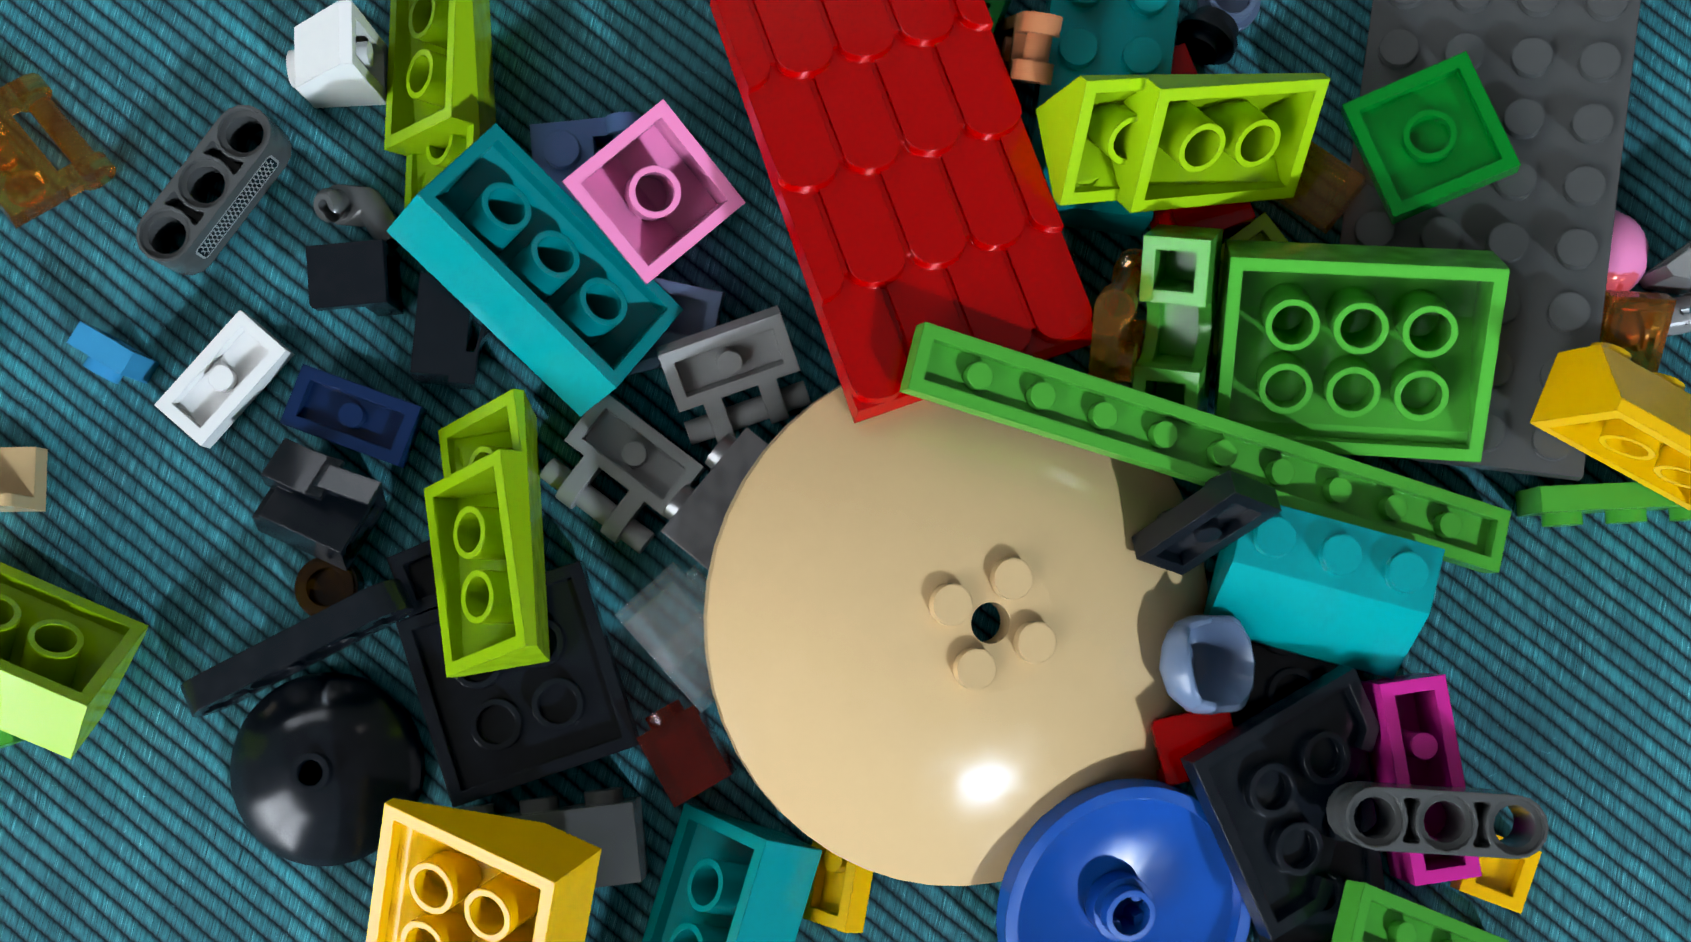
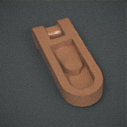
[996,11,1063,86]

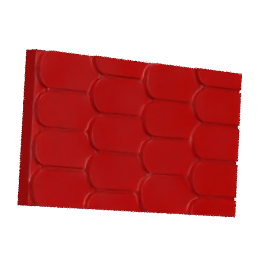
[710,0,1097,423]

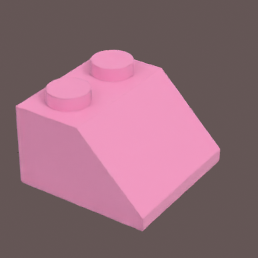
[562,99,746,285]

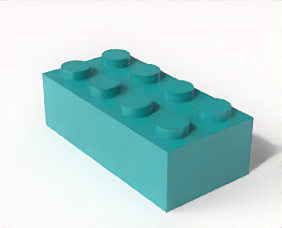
[1029,0,1180,237]

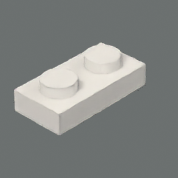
[154,310,295,449]

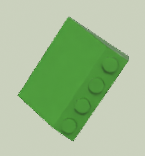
[1214,239,1510,462]

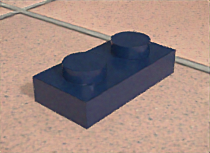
[280,364,427,469]

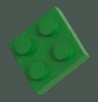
[1341,51,1521,225]

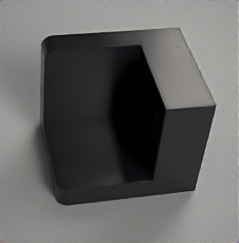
[306,239,403,316]

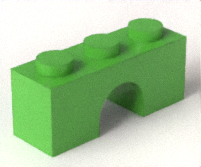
[1132,224,1223,412]

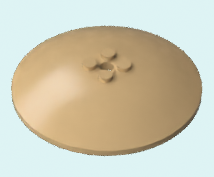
[703,385,1208,886]

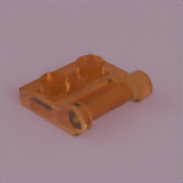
[0,73,116,229]
[1088,248,1146,385]

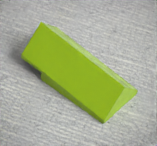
[384,0,496,209]
[1036,73,1331,213]
[424,389,550,678]

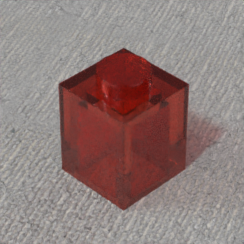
[636,699,736,808]

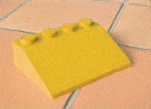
[366,798,602,942]

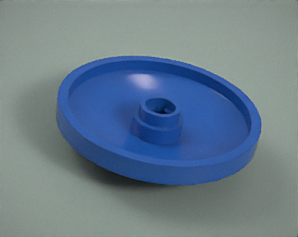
[996,778,1251,942]

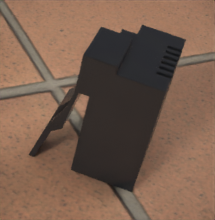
[410,272,493,390]
[252,438,387,571]

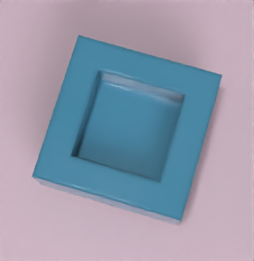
[66,321,160,384]

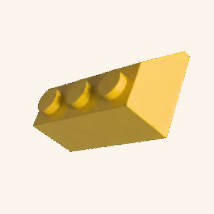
[1530,342,1691,510]

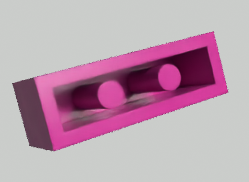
[1361,673,1482,886]

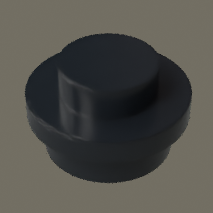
[1176,6,1239,65]

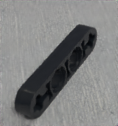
[181,579,414,717]

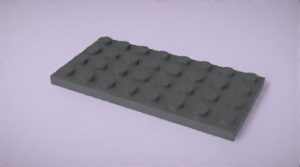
[1339,0,1641,481]

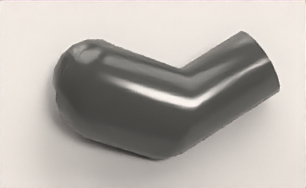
[313,184,400,249]

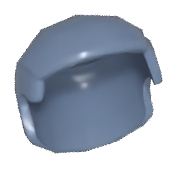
[1159,614,1256,715]

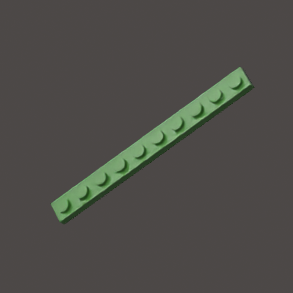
[899,322,1512,573]

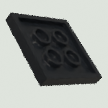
[396,561,642,808]

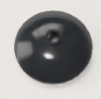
[230,672,425,866]

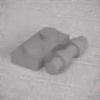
[656,305,811,446]
[539,394,706,554]

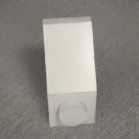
[286,0,388,108]

